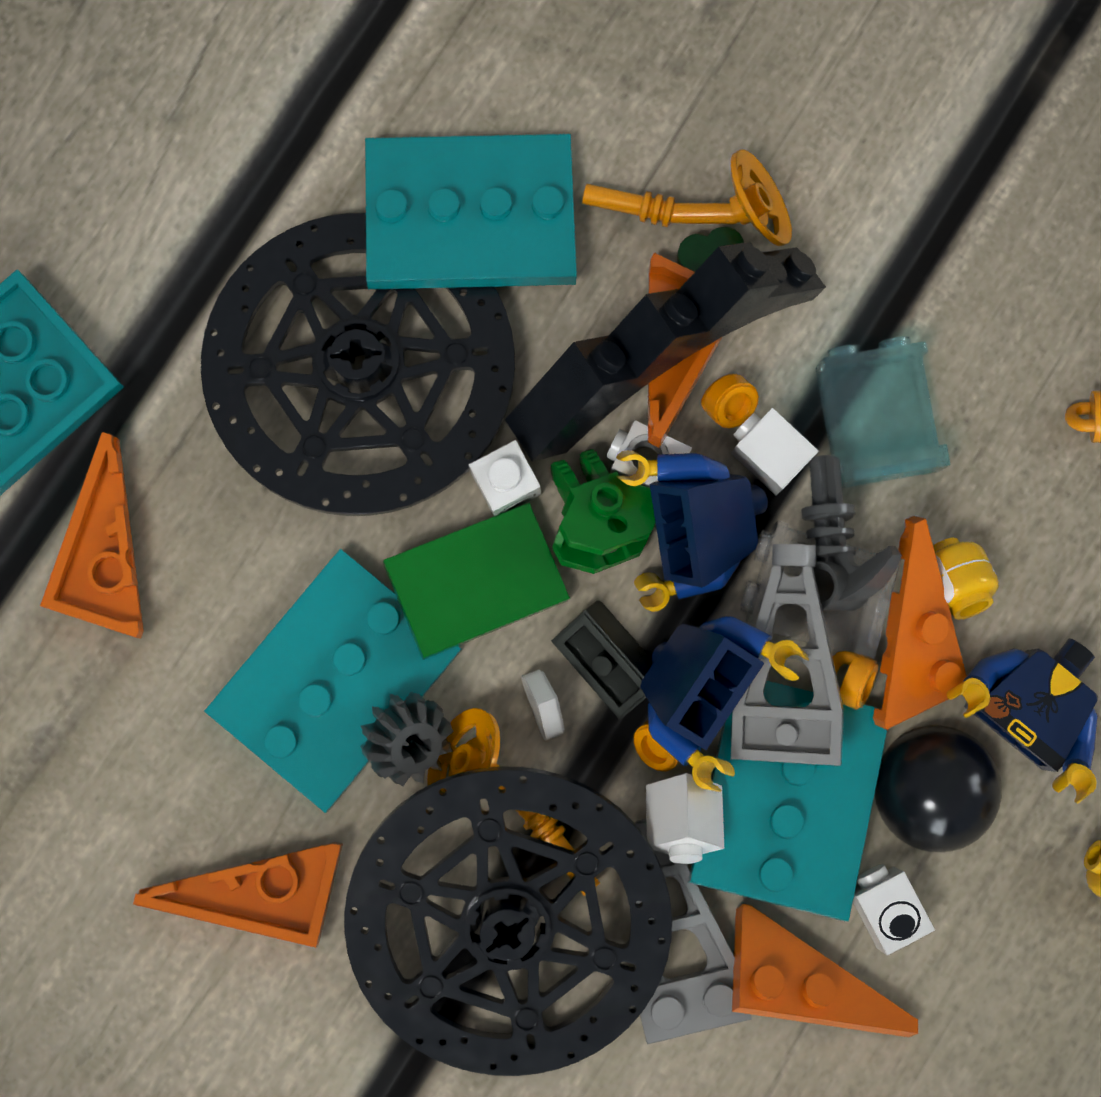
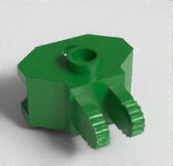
[550,449,656,574]

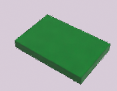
[383,503,570,660]

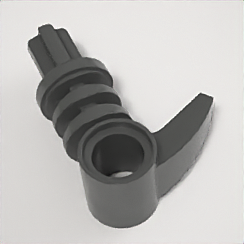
[801,455,902,611]

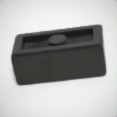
[551,600,653,720]

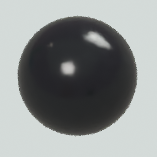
[874,725,1002,852]

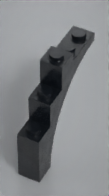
[505,242,826,462]

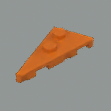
[648,253,722,448]
[40,432,144,639]
[873,516,967,730]
[133,842,343,948]
[732,904,918,1037]

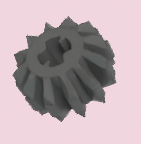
[360,692,454,786]

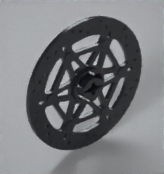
[201,213,515,516]
[344,766,672,1076]

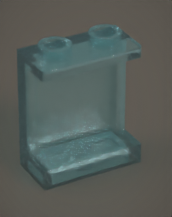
[815,336,951,488]

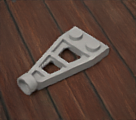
[731,544,844,766]
[633,819,752,1044]

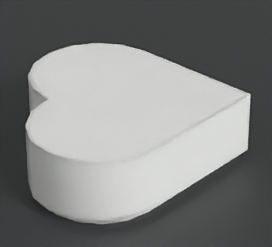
[521,669,565,741]

